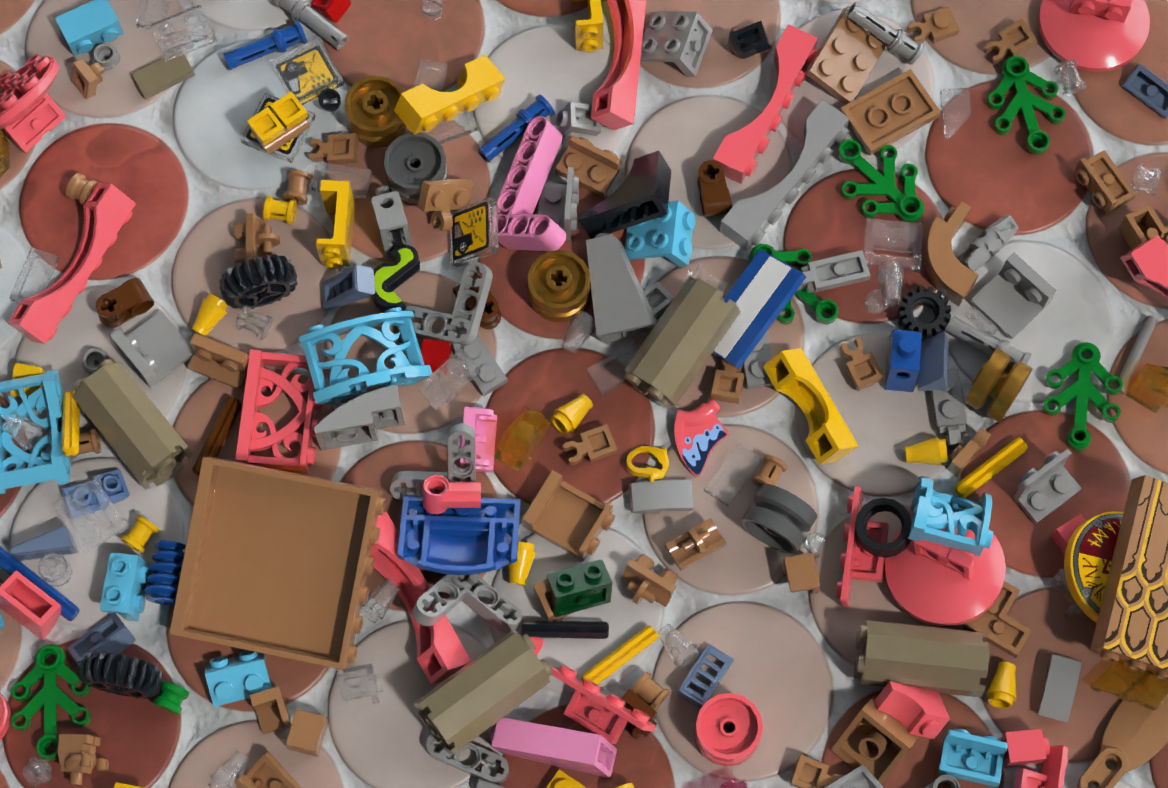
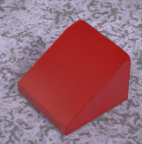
[311,0,351,23]
[421,339,452,375]

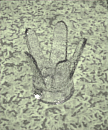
[0,411,44,451]

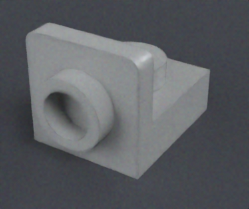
[556,101,601,138]

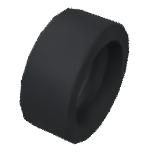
[855,498,912,558]

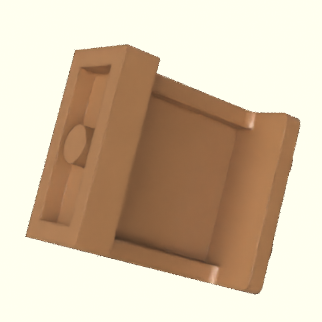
[522,470,615,561]

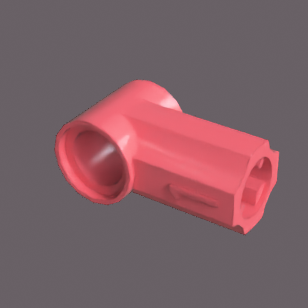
[423,475,481,514]

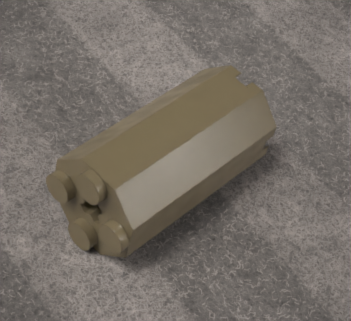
[624,276,741,410]
[73,359,193,490]
[853,620,989,697]
[413,632,553,755]

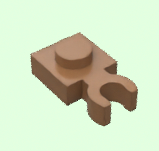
[907,7,960,43]
[985,18,1037,65]
[308,133,358,165]
[840,337,885,392]
[711,360,744,404]
[563,424,618,466]
[948,428,991,477]
[789,755,844,788]

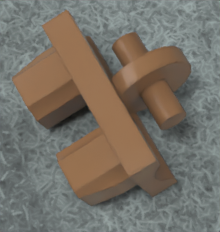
[234,213,280,263]
[665,518,726,571]
[621,554,678,607]

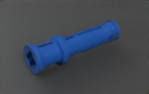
[224,20,308,70]
[478,94,555,162]

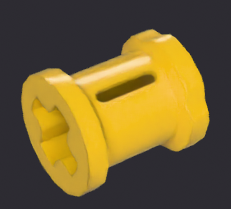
[263,196,297,225]
[120,515,159,554]

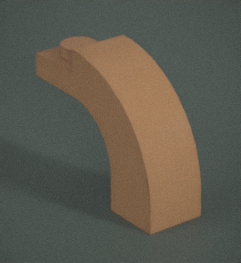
[924,201,979,306]

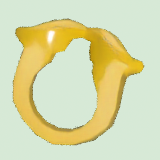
[626,446,669,482]

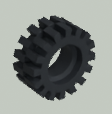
[897,286,951,342]

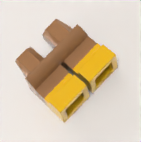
[247,92,310,155]

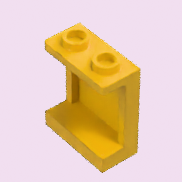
[571,0,603,52]
[316,180,355,269]

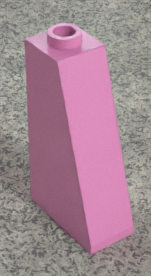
[490,718,617,779]

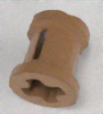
[282,169,312,206]
[70,428,101,459]
[751,454,788,488]
[631,672,670,710]

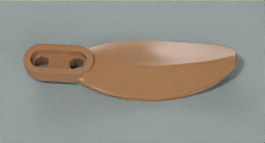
[1077,672,1168,788]

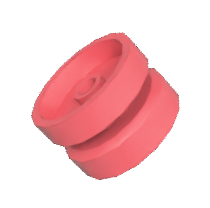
[694,693,763,767]

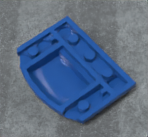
[397,495,521,575]

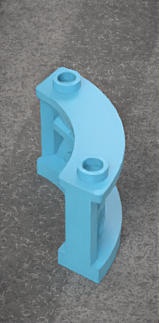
[298,307,433,404]
[0,369,71,495]
[908,476,993,557]

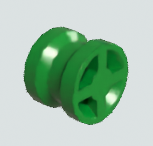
[152,681,190,715]

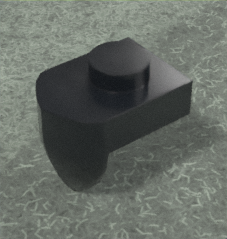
[728,21,771,59]

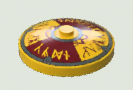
[1064,512,1124,623]

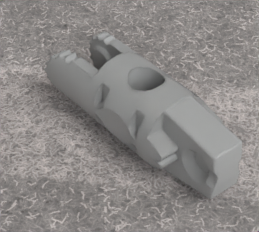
[957,215,1019,271]

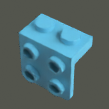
[625,201,696,267]

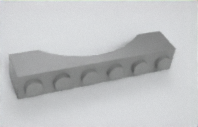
[720,99,850,251]

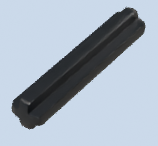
[521,620,609,639]

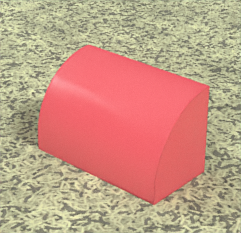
[0,570,62,641]

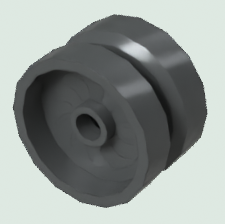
[384,132,448,204]
[741,484,818,554]

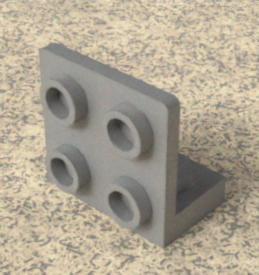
[640,12,713,77]
[538,167,579,241]
[971,252,1057,339]
[110,311,194,388]
[1013,449,1082,525]

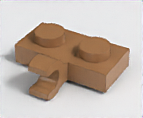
[417,178,474,231]

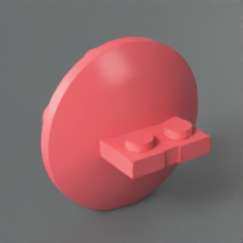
[1038,0,1150,72]
[0,54,67,153]
[885,512,1006,626]

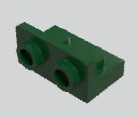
[547,559,613,618]

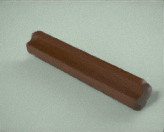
[192,397,241,476]

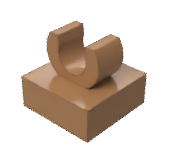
[71,59,105,99]

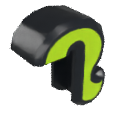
[371,245,420,313]

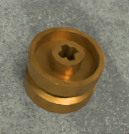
[345,76,407,148]
[528,250,590,323]
[965,348,1033,423]

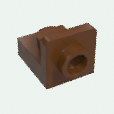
[621,689,657,740]

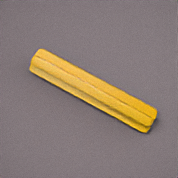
[61,390,80,457]
[954,437,1028,498]
[581,625,658,684]

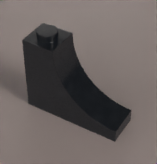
[579,151,671,239]

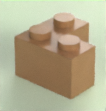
[1118,204,1168,250]

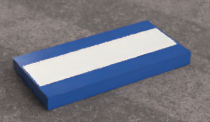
[712,249,806,370]

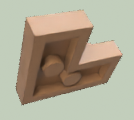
[964,581,1032,658]

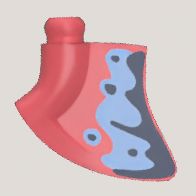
[674,399,729,477]

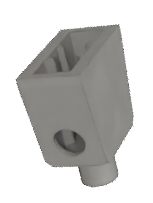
[371,186,413,259]

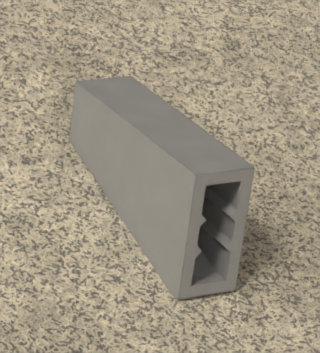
[586,233,657,344]

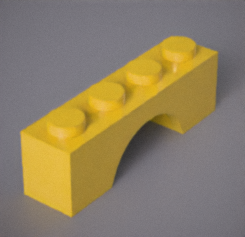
[394,55,505,135]
[763,348,859,465]

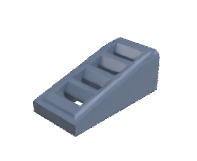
[322,264,375,310]
[10,526,79,561]
[677,644,734,709]

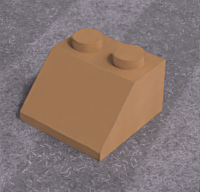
[831,695,920,785]

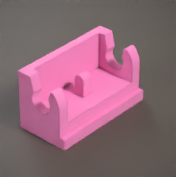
[460,407,498,473]

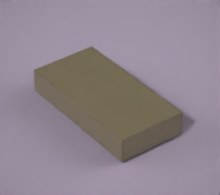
[132,49,195,99]

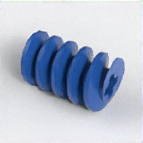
[144,540,186,606]

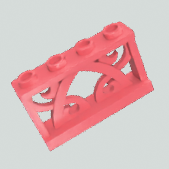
[235,349,326,473]

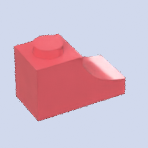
[874,681,950,739]

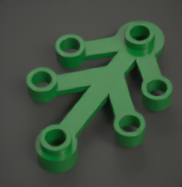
[987,56,1066,155]
[838,139,924,222]
[749,244,839,325]
[1043,342,1123,452]
[11,644,91,761]

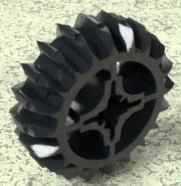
[219,254,298,310]
[79,651,162,699]

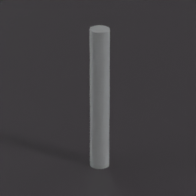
[1114,316,1157,394]

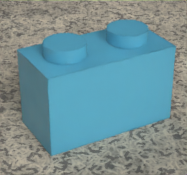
[55,0,124,56]

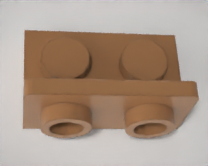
[555,136,620,198]
[188,333,249,389]

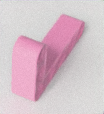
[489,116,566,251]

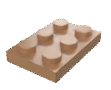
[805,6,886,105]
[840,69,941,155]

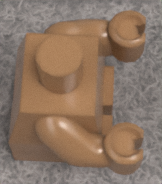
[58,734,109,786]

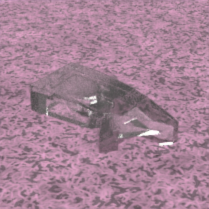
[940,88,971,139]

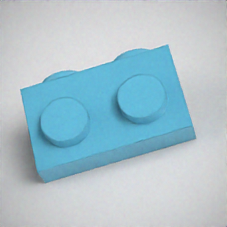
[100,553,151,622]
[205,650,272,707]
[937,729,1008,788]

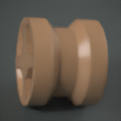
[66,172,99,206]

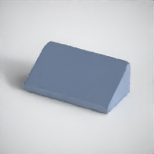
[1121,63,1168,119]
[917,332,949,391]
[67,613,136,667]

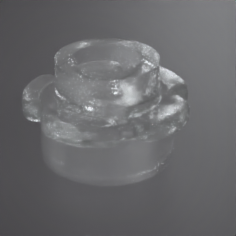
[23,757,52,787]

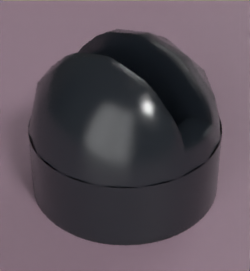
[318,88,341,112]

